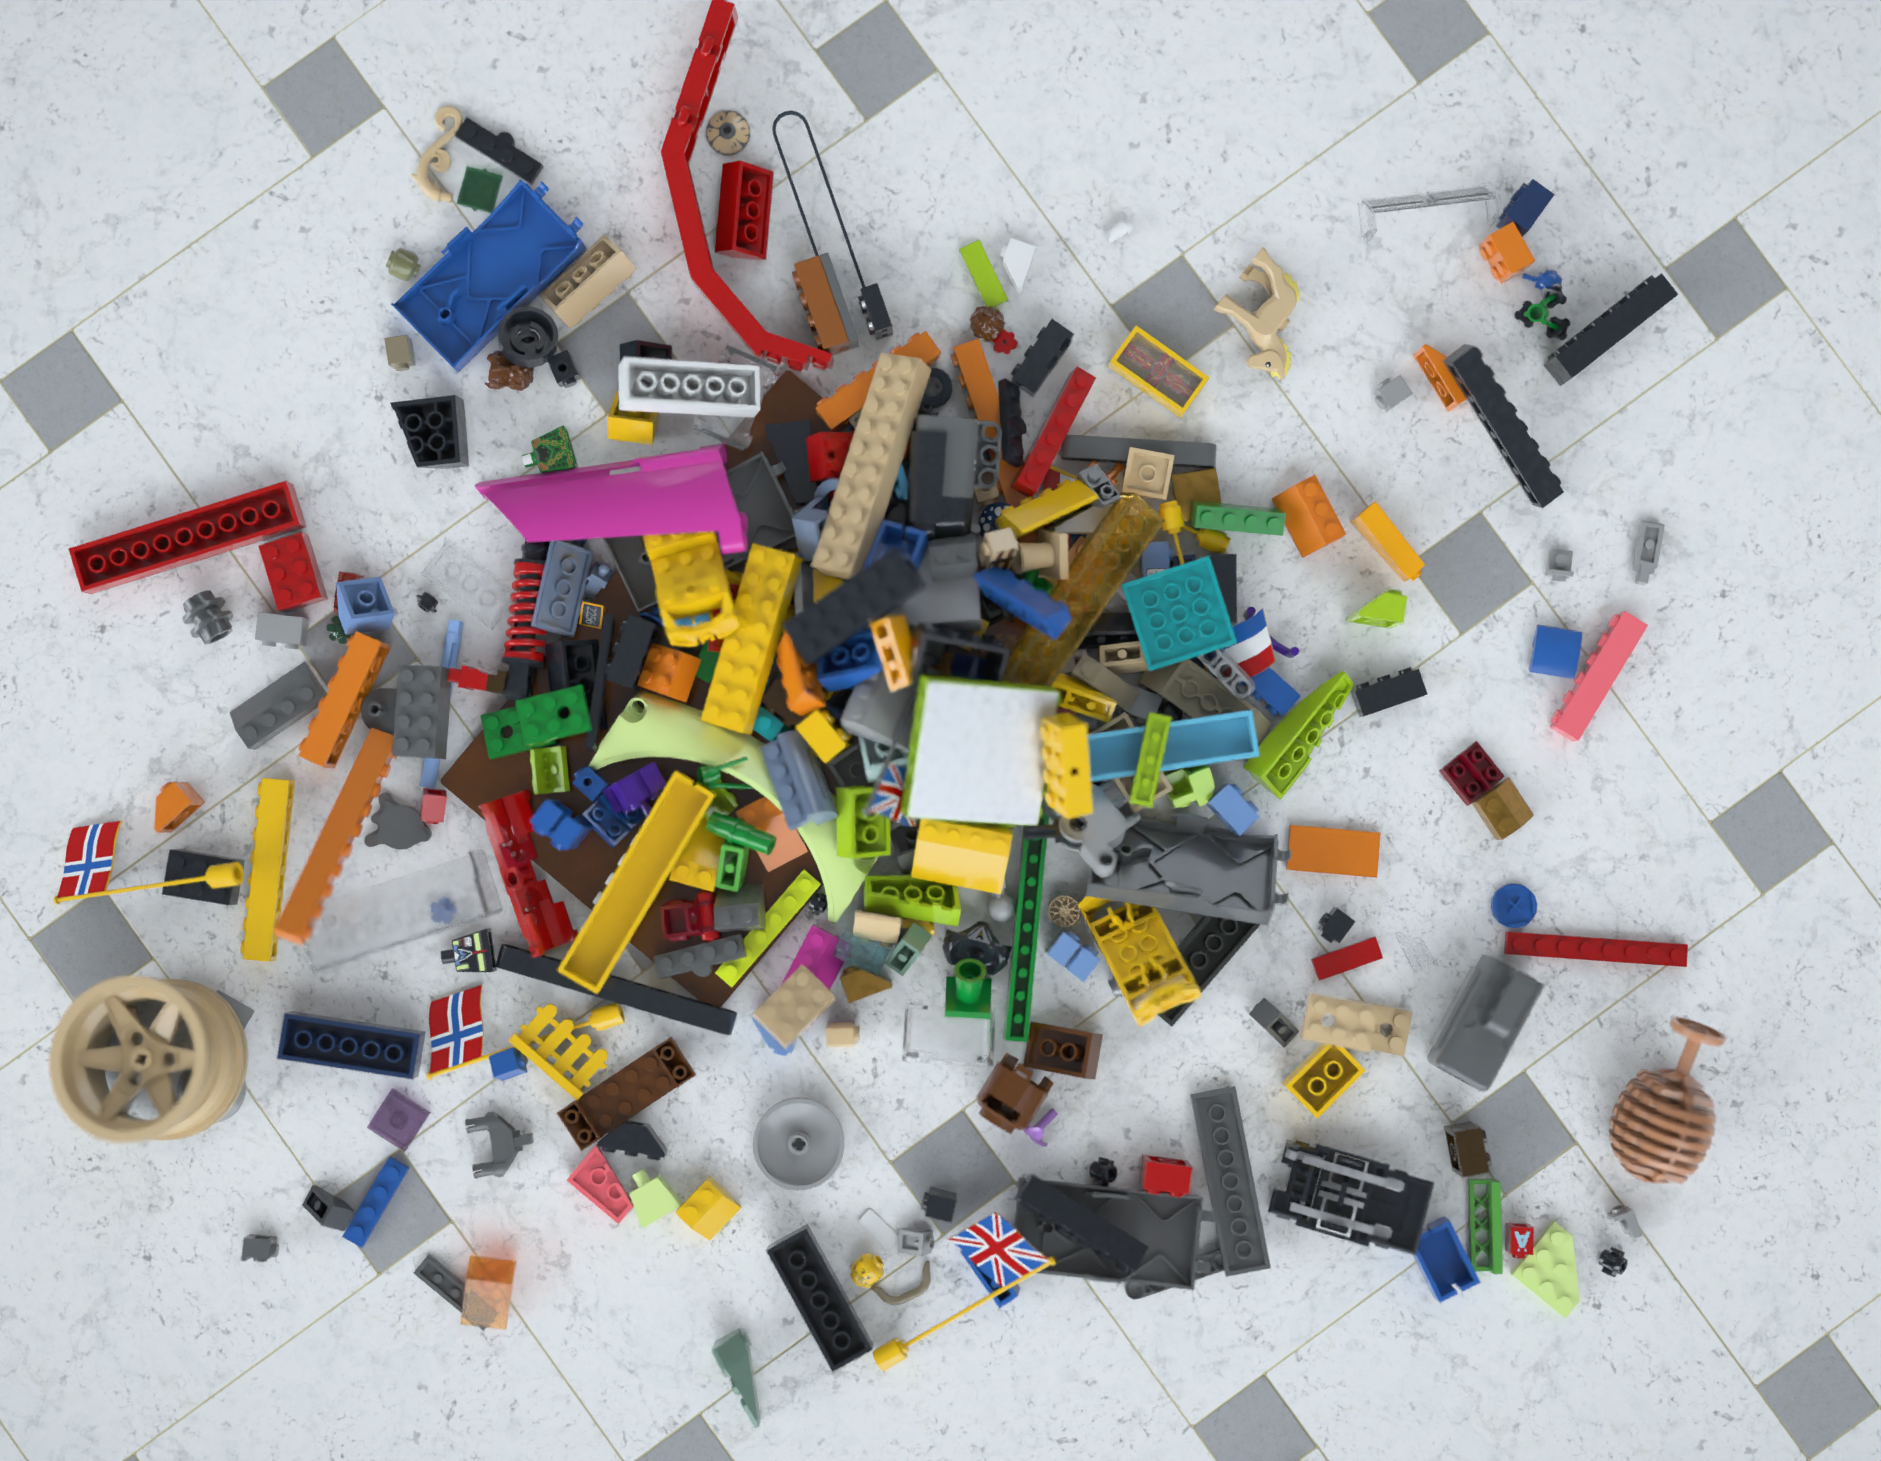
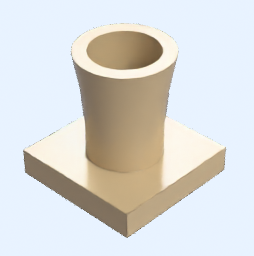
[1011,528,1069,580]

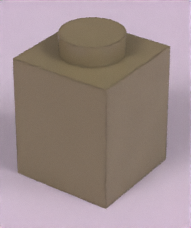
[384,334,415,371]

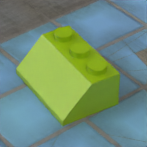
[1346,589,1408,629]
[836,786,891,859]

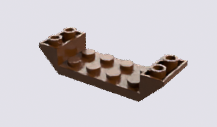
[557,1037,697,1151]

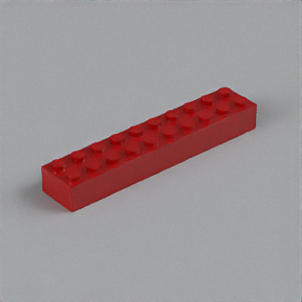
[68,481,306,594]

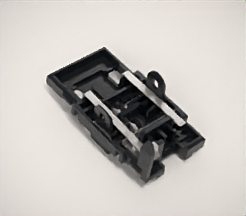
[1268,1139,1434,1256]

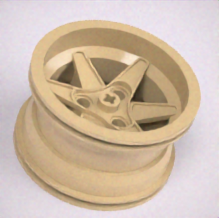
[49,976,248,1143]

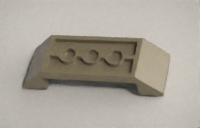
[1138,659,1273,762]

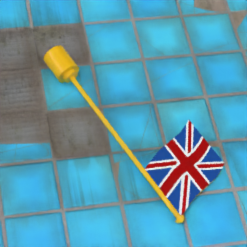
[872,1212,1056,1371]

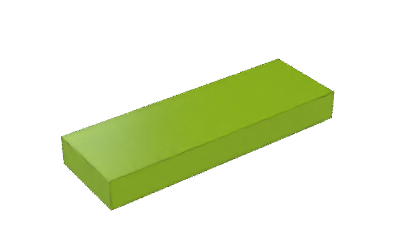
[959,240,1008,307]

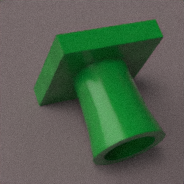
[945,958,992,1019]

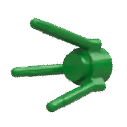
[697,757,753,789]

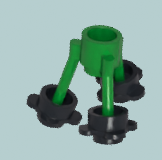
[1514,283,1570,340]

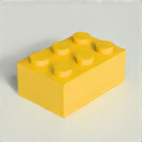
[796,709,854,763]
[1282,1043,1366,1119]

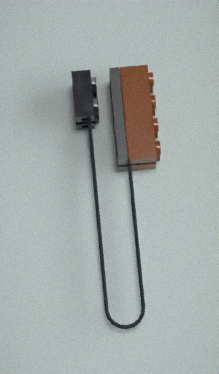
[772,110,893,355]

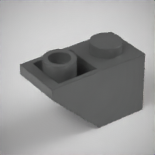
[1077,464,1122,508]

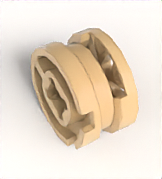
[1048,895,1080,927]

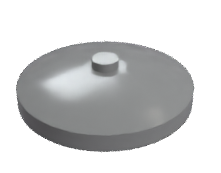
[753,1097,845,1190]

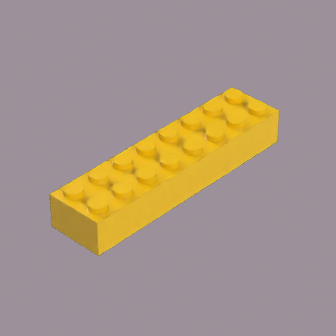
[701,543,803,735]

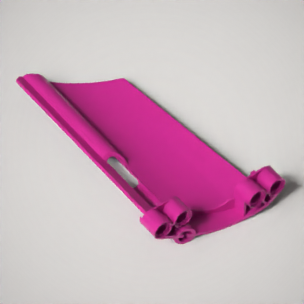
[474,444,748,554]

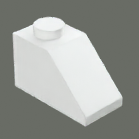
[1000,238,1036,294]

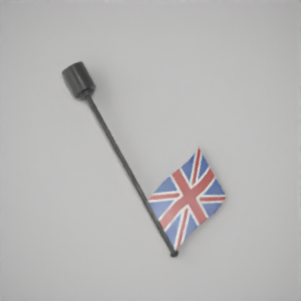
[862,638,949,826]

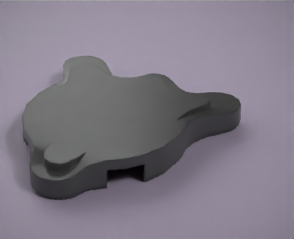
[364,792,432,850]

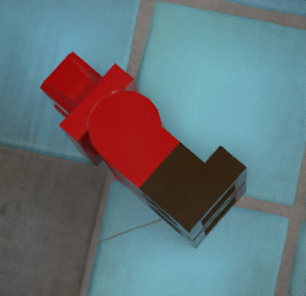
[448,665,508,695]

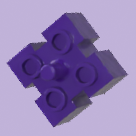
[602,762,667,818]

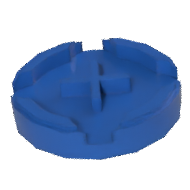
[1491,883,1537,928]

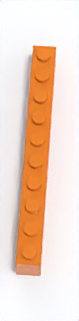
[950,339,1044,543]
[274,728,397,946]

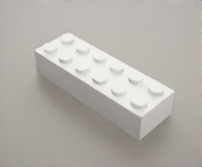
[618,357,760,418]

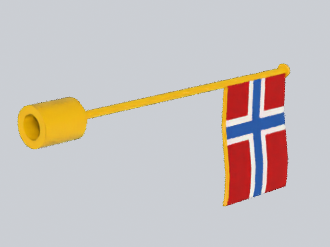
[53,821,244,904]
[426,985,625,1080]

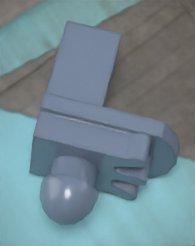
[584,561,613,599]

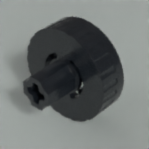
[498,307,558,368]

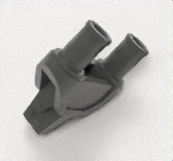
[465,1112,534,1179]

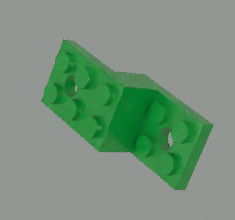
[480,685,593,760]

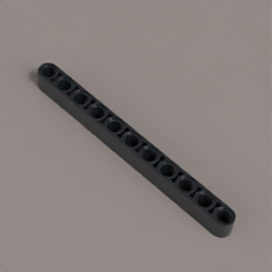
[495,944,738,1035]

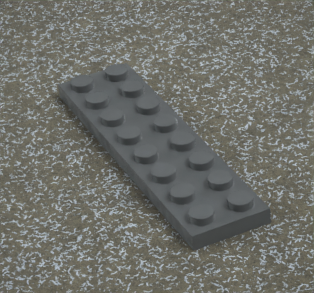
[1190,1086,1271,1277]

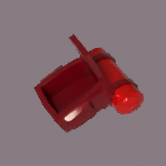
[660,890,720,942]

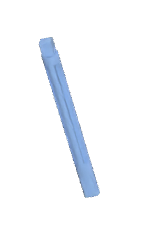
[419,619,464,789]

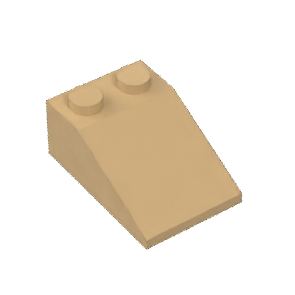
[853,909,902,947]

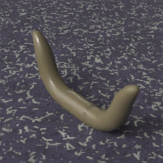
[871,1260,931,1305]

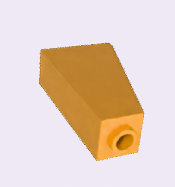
[1351,501,1425,582]

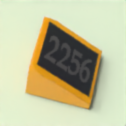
[579,601,606,629]

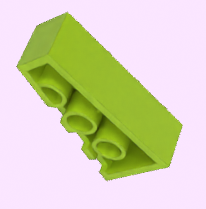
[863,875,961,927]

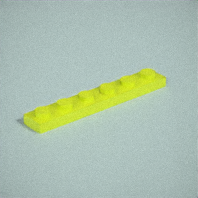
[715,869,821,987]

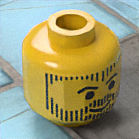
[850,1253,884,1288]

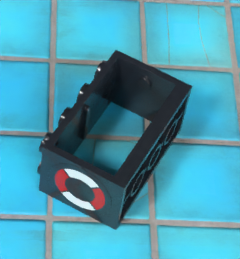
[908,621,1010,689]

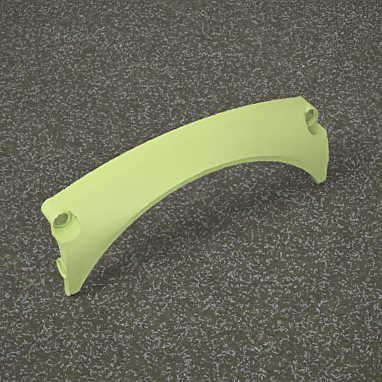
[589,691,879,925]

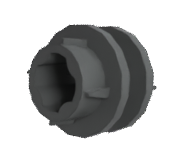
[182,590,233,645]

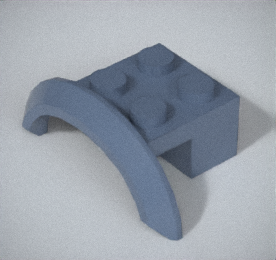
[792,479,839,560]

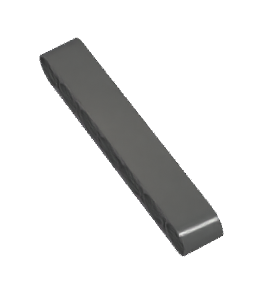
[1061,435,1217,468]

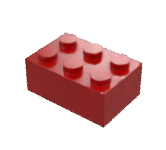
[258,532,328,613]

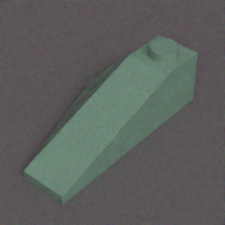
[711,1328,761,1428]

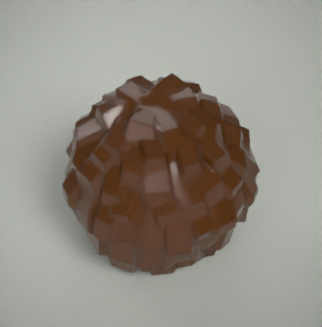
[969,306,1005,342]

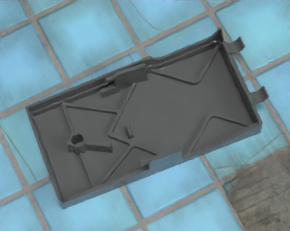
[1014,1177,1215,1290]

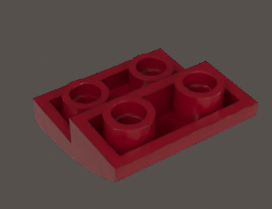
[1439,741,1505,806]

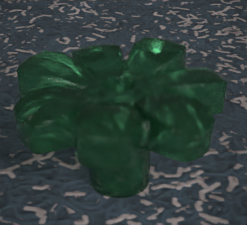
[326,616,355,644]

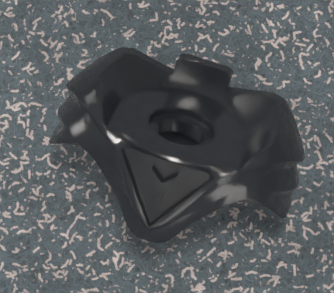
[942,921,1012,975]

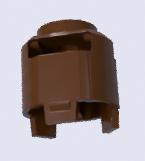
[976,1053,1054,1134]

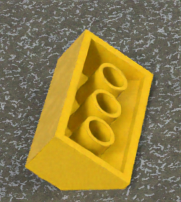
[995,479,1098,539]

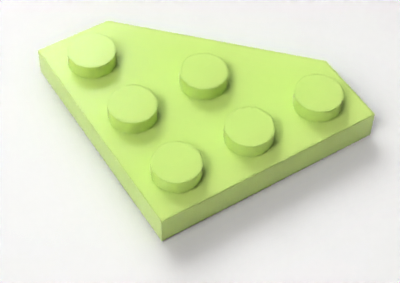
[1510,1220,1580,1318]

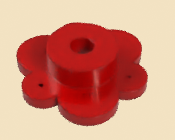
[992,329,1018,355]

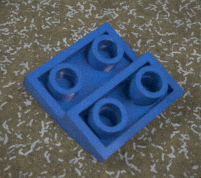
[1528,624,1582,679]
[581,782,645,848]

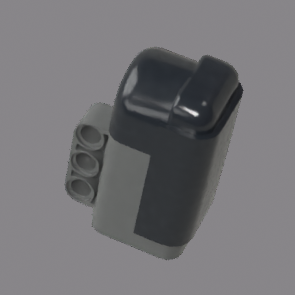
[905,415,1002,541]

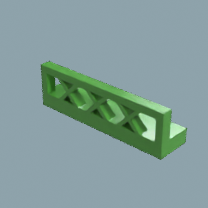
[1468,1179,1503,1274]

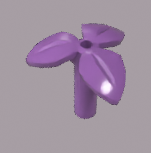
[1023,1108,1058,1147]

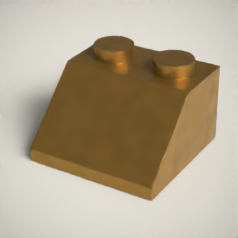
[1472,778,1534,840]
[839,965,893,1003]

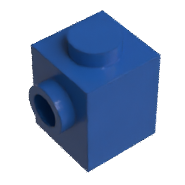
[572,766,610,801]
[489,1047,528,1081]

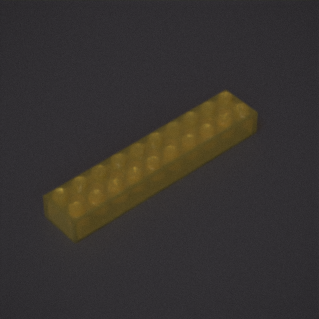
[1002,492,1165,687]

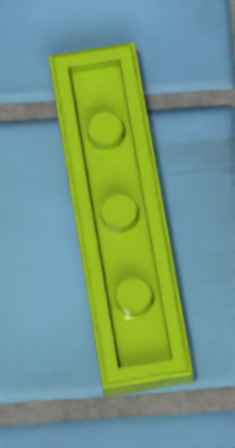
[1129,712,1172,808]

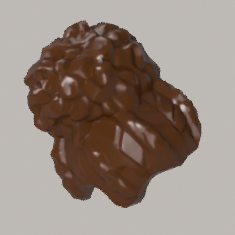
[485,350,534,391]

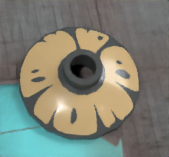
[706,111,750,155]

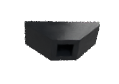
[597,1120,668,1160]

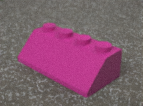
[781,924,853,1025]

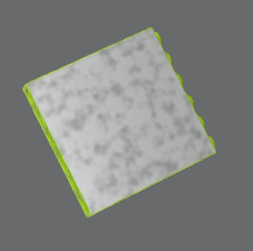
[901,675,1061,826]

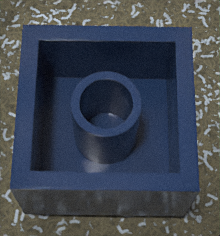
[1496,179,1555,237]

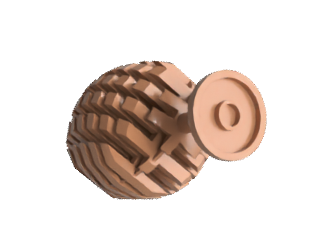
[1609,1016,1727,1184]

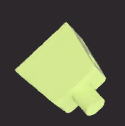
[630,1168,682,1228]

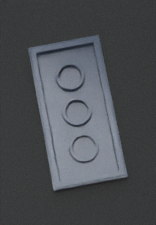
[531,540,594,638]

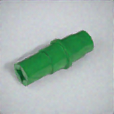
[706,811,777,855]

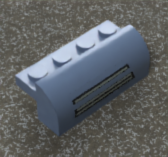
[760,730,838,830]

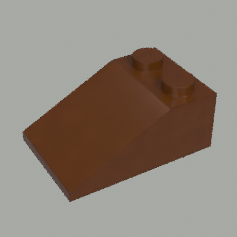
[1023,1021,1103,1079]

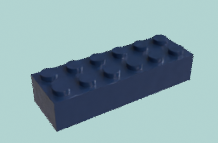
[277,1011,426,1080]

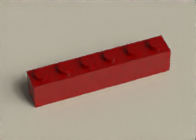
[1010,366,1096,497]

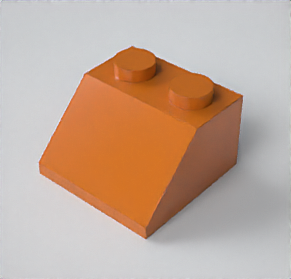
[154,781,205,833]

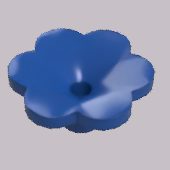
[639,607,665,627]

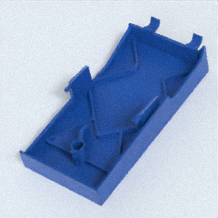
[391,179,587,372]

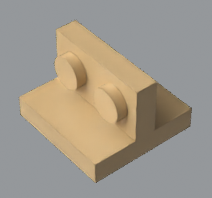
[1121,447,1175,501]

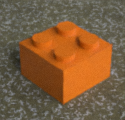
[1479,222,1536,284]
[637,643,701,702]

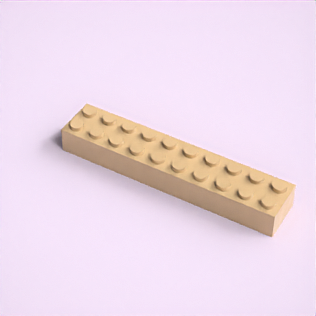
[811,353,932,579]

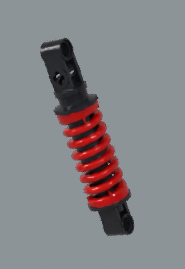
[500,540,550,700]

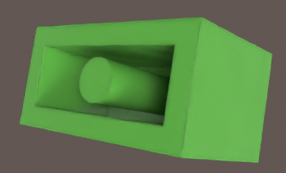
[716,840,749,892]

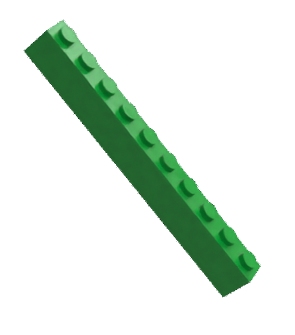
[1003,814,1049,1043]

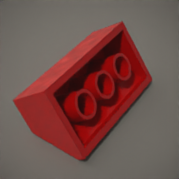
[715,160,774,260]

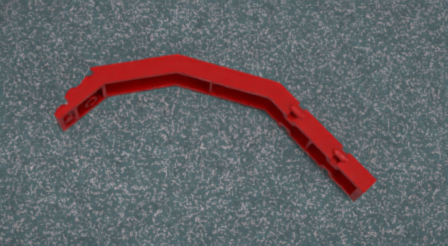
[661,0,834,372]

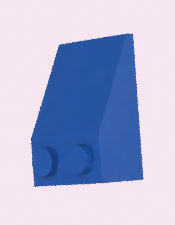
[817,630,883,692]

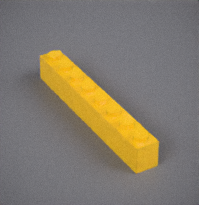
[240,778,295,962]

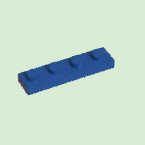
[342,1156,410,1248]

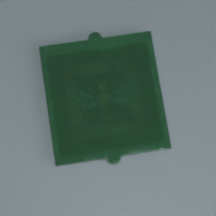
[457,166,503,213]

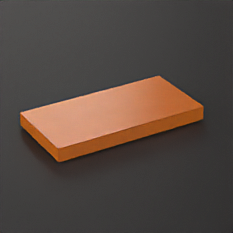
[1286,825,1381,878]

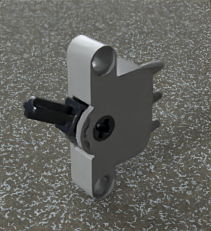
[1023,780,1141,878]

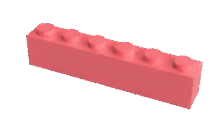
[1550,611,1648,741]

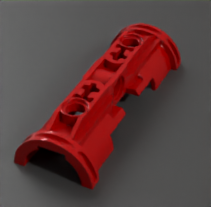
[479,789,579,957]

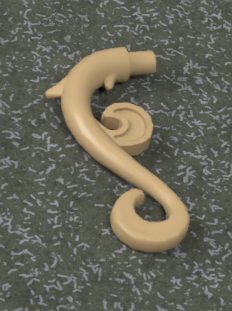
[411,106,463,203]

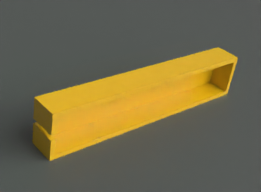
[557,770,717,994]

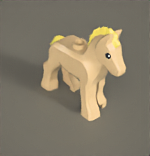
[1214,247,1300,381]

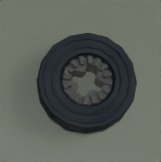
[921,367,953,408]

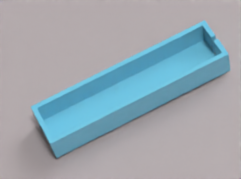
[1087,710,1259,782]

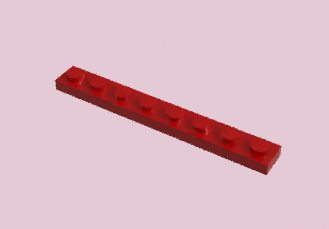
[1504,931,1688,967]

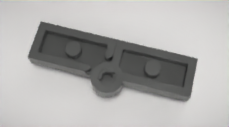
[654,934,747,979]

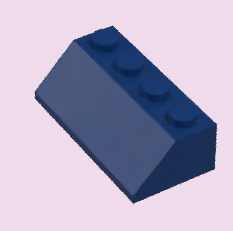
[973,566,1072,640]

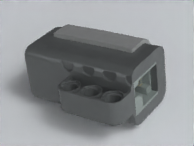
[1427,954,1545,1092]

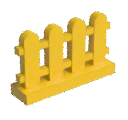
[508,1003,608,1100]

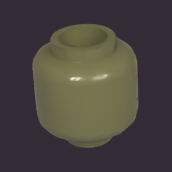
[385,248,421,281]

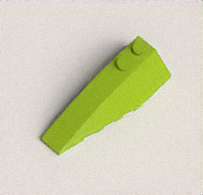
[1243,671,1354,800]

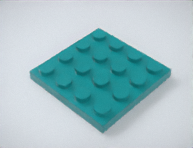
[1122,556,1237,672]

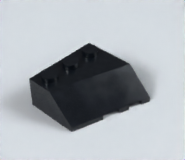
[390,395,469,469]

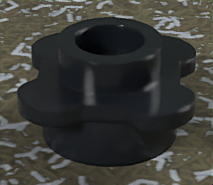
[416,592,439,613]
[809,893,828,916]

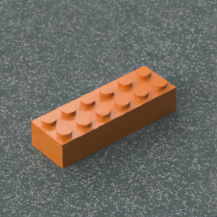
[298,631,391,768]

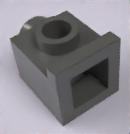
[241,1234,279,1262]

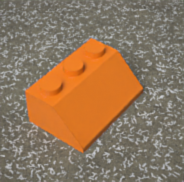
[1272,475,1347,558]
[776,632,826,716]

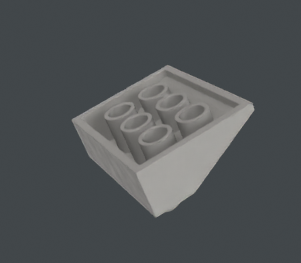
[842,662,940,751]

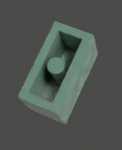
[884,923,932,976]

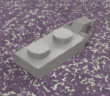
[1633,520,1665,585]

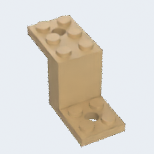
[1300,992,1413,1056]

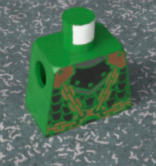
[522,426,578,473]

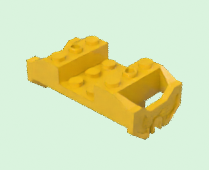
[643,531,739,646]
[1078,896,1201,1027]

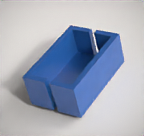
[862,520,928,603]
[530,799,593,850]
[1413,1216,1481,1303]

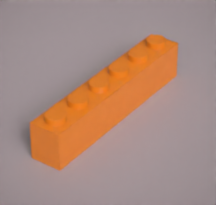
[816,331,941,432]

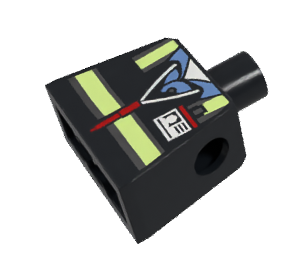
[441,928,497,973]

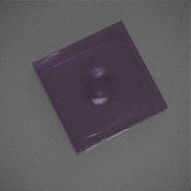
[367,1088,431,1152]

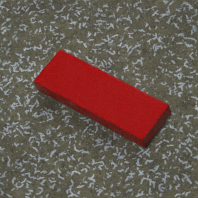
[1311,936,1383,981]

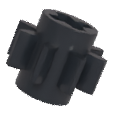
[1089,1157,1118,1187]
[1598,1247,1628,1277]

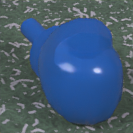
[1522,270,1562,291]

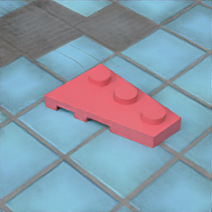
[567,1144,634,1224]

